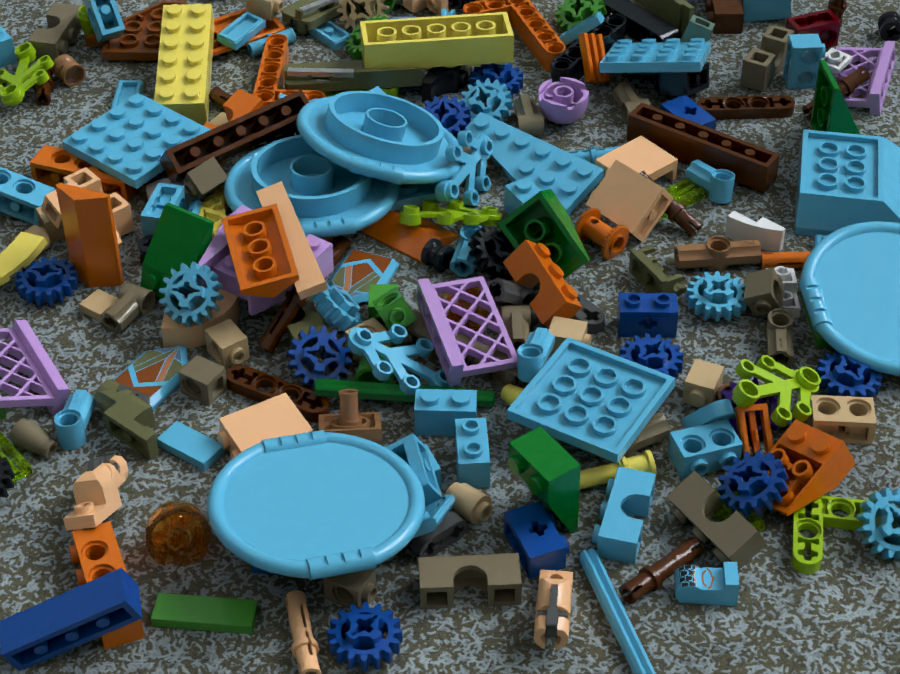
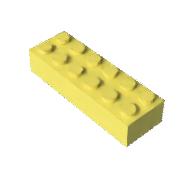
[154,3,215,125]
[360,12,514,70]

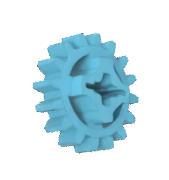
[458,78,513,122]
[159,261,223,326]
[686,271,747,322]
[311,283,364,331]
[856,488,900,560]

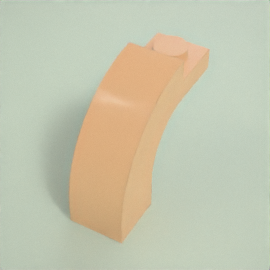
[161,289,241,349]

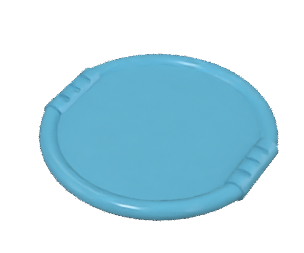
[296,91,463,185]
[224,135,400,238]
[799,221,900,376]
[207,430,425,581]

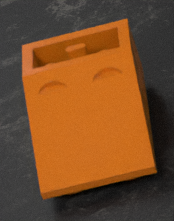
[766,419,856,516]

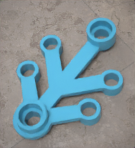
[435,130,494,206]
[347,324,453,395]

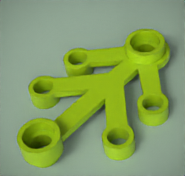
[0,42,54,106]
[399,200,503,226]
[732,355,821,427]

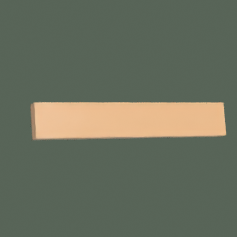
[256,181,328,300]

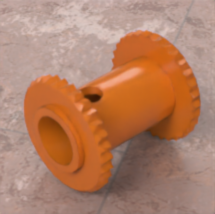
[574,208,629,260]

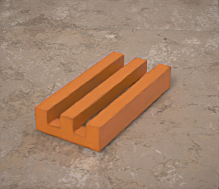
[578,33,610,84]
[734,403,774,459]

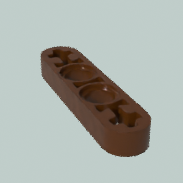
[697,95,795,120]
[226,365,330,423]

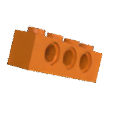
[29,145,141,202]
[68,521,145,650]

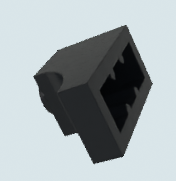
[422,65,468,102]

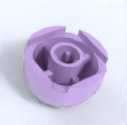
[538,77,589,124]

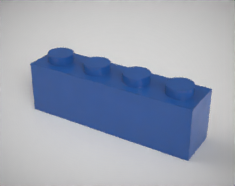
[0,568,142,671]

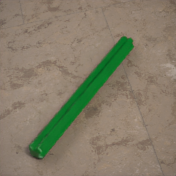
[314,378,495,408]

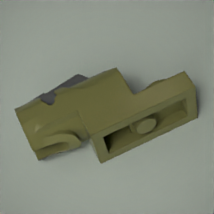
[93,379,160,460]

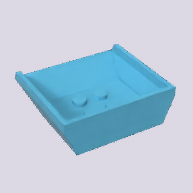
[794,129,900,237]

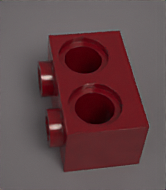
[785,9,841,48]

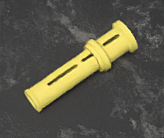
[580,450,657,490]

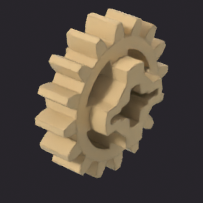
[337,0,389,30]

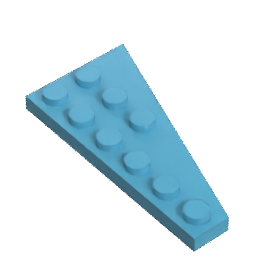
[465,112,605,215]

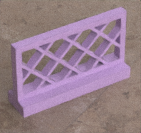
[832,41,895,116]
[415,276,517,386]
[0,320,69,414]

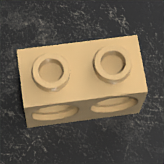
[808,395,877,444]

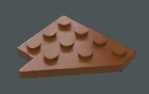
[85,1,187,61]

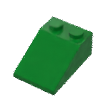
[810,60,860,135]
[498,189,590,285]
[140,203,214,306]
[507,426,581,533]

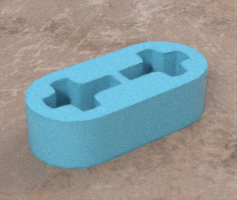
[681,399,735,429]

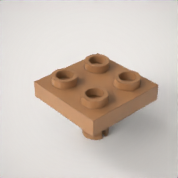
[318,389,382,443]

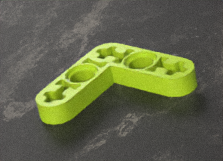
[791,496,869,574]

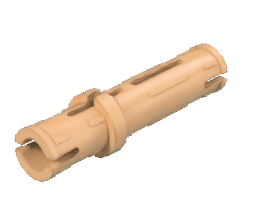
[284,590,321,674]

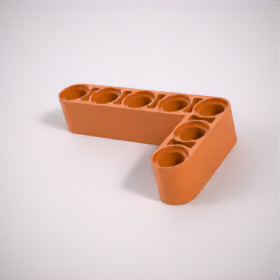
[463,0,566,73]
[253,34,325,106]

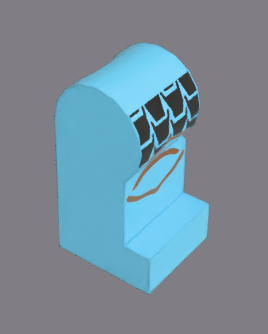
[674,562,739,606]

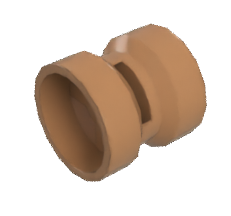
[52,54,86,87]

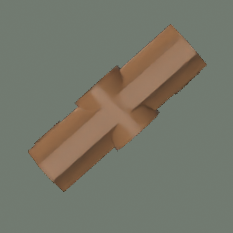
[674,236,762,272]

